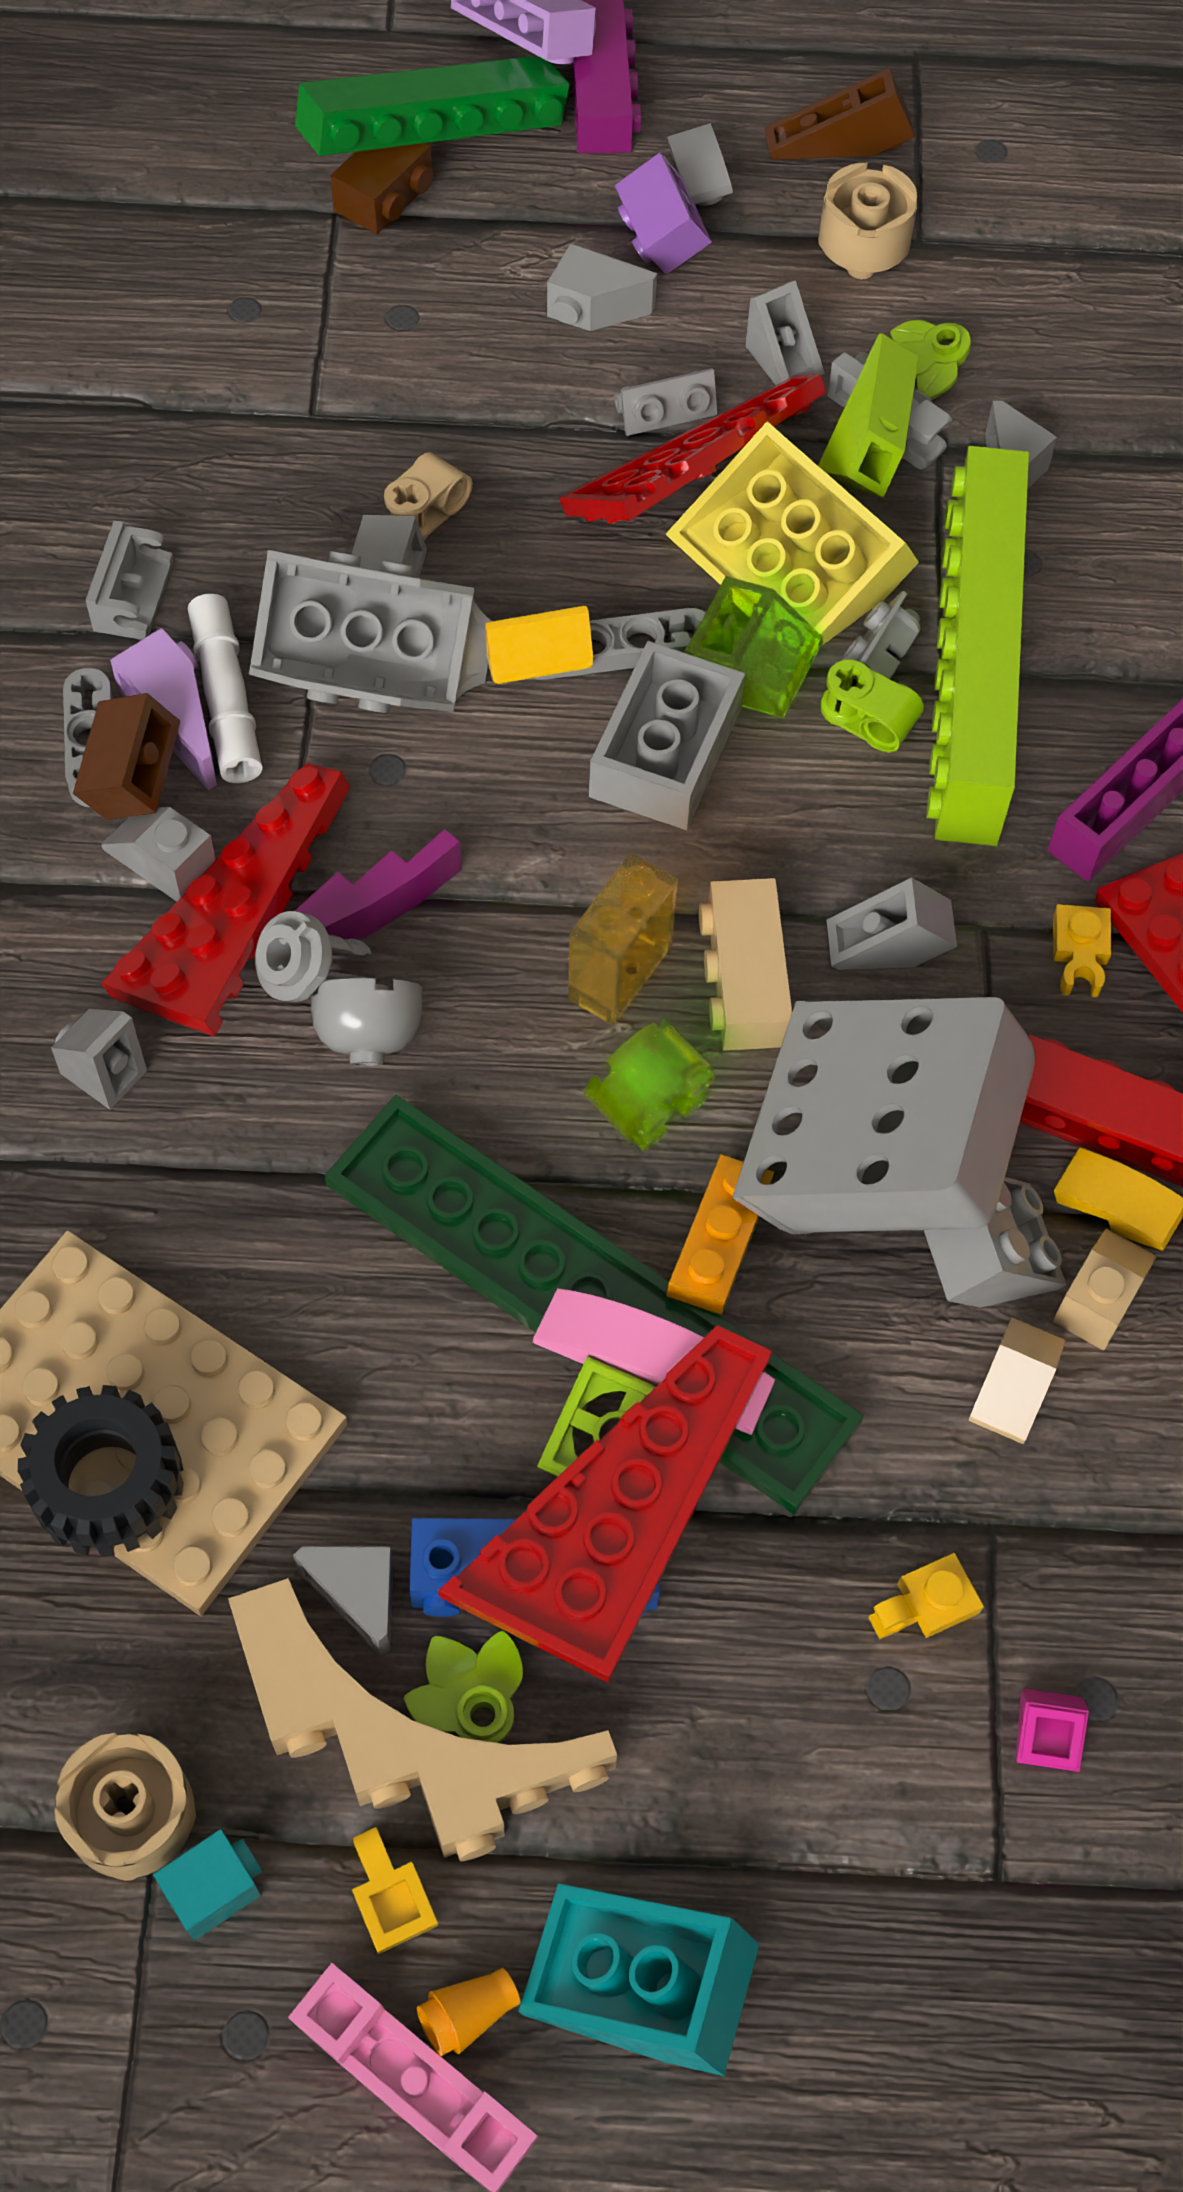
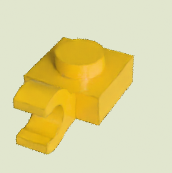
[868,1553,984,1639]
[352,1827,438,1954]

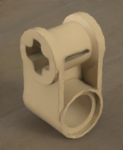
[384,452,473,541]

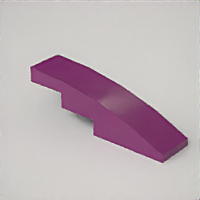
[295,829,461,940]

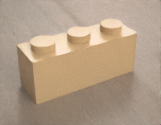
[699,878,792,1051]

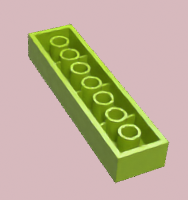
[926,446,1029,846]

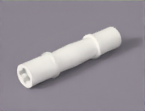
[188,594,262,783]

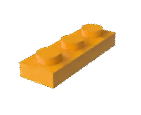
[666,1154,774,1315]

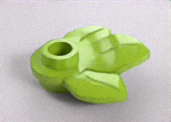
[890,320,971,400]
[404,1631,523,1743]

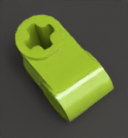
[820,660,924,753]

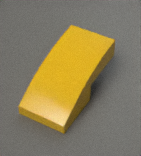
[1054,1147,1183,1251]

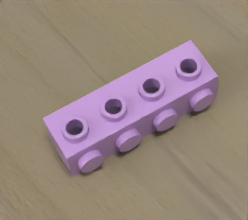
[451,0,596,64]

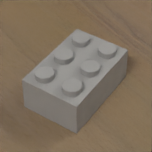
[589,641,745,830]

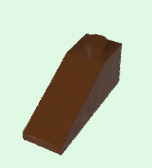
[764,67,915,160]

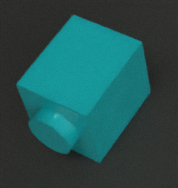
[153,1829,262,1941]

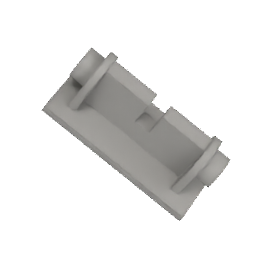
[614,368,717,436]
[841,590,921,680]

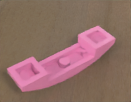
[533,1288,775,1435]
[288,1963,539,2192]

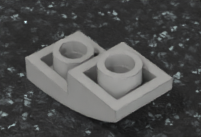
[667,123,733,206]

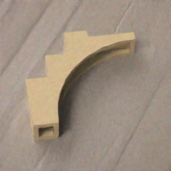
[228,1578,617,1861]

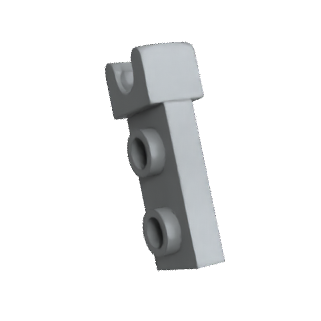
[827,352,952,469]

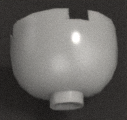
[311,978,422,1066]

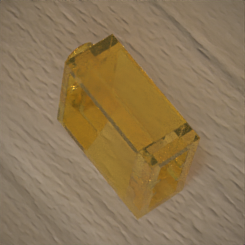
[568,852,678,1026]

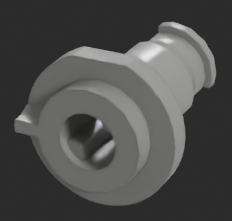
[255,911,371,1002]

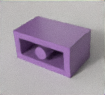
[615,152,712,275]

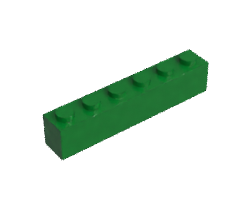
[295,56,569,156]

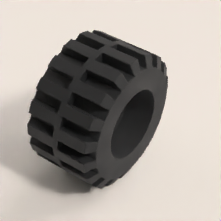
[17,1385,184,1557]

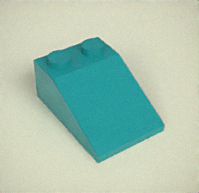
[519,1883,759,2076]

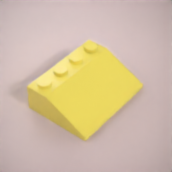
[666,422,919,660]

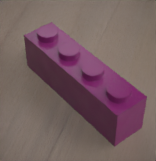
[571,0,641,153]
[1047,699,1183,882]

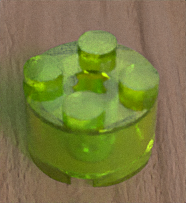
[584,1018,715,1152]

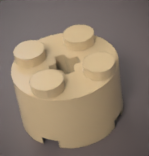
[818,163,917,279]
[54,1733,196,1881]

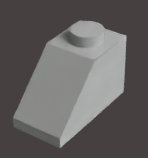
[547,244,657,331]
[101,807,216,902]
[826,877,957,970]
[51,1009,147,1110]

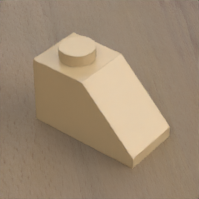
[1053,1228,1157,1351]

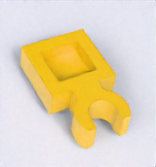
[1053,904,1111,998]

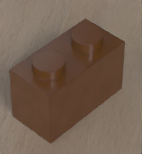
[330,143,434,235]
[73,693,180,820]

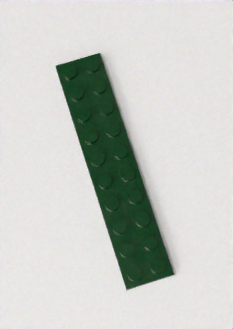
[324,1095,864,1515]

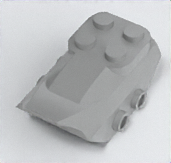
[249,550,492,713]

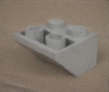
[924,1177,1066,1308]

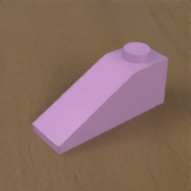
[110,628,217,790]

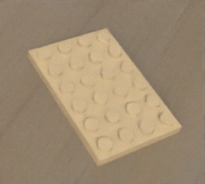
[0,1230,348,1617]

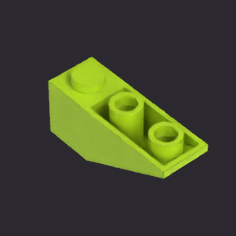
[818,333,919,497]

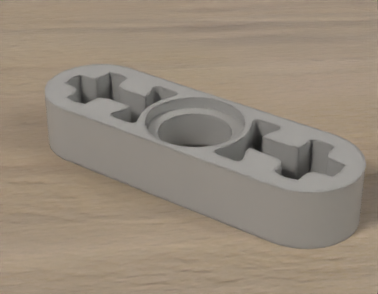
[63,668,114,807]

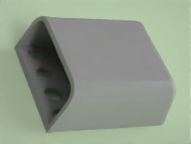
[732,997,1035,1234]

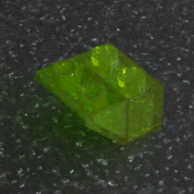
[685,576,823,718]

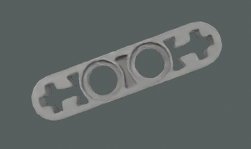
[534,608,714,680]

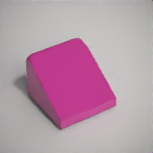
[1016,1689,1089,1772]

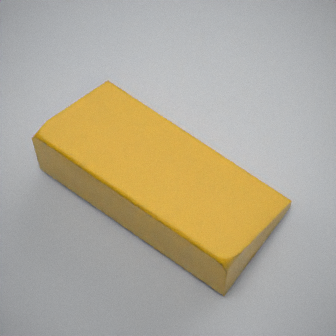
[485,606,593,684]

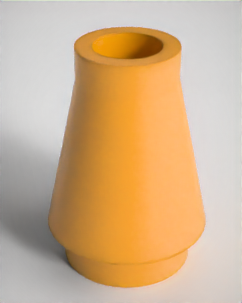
[417,1968,520,2056]

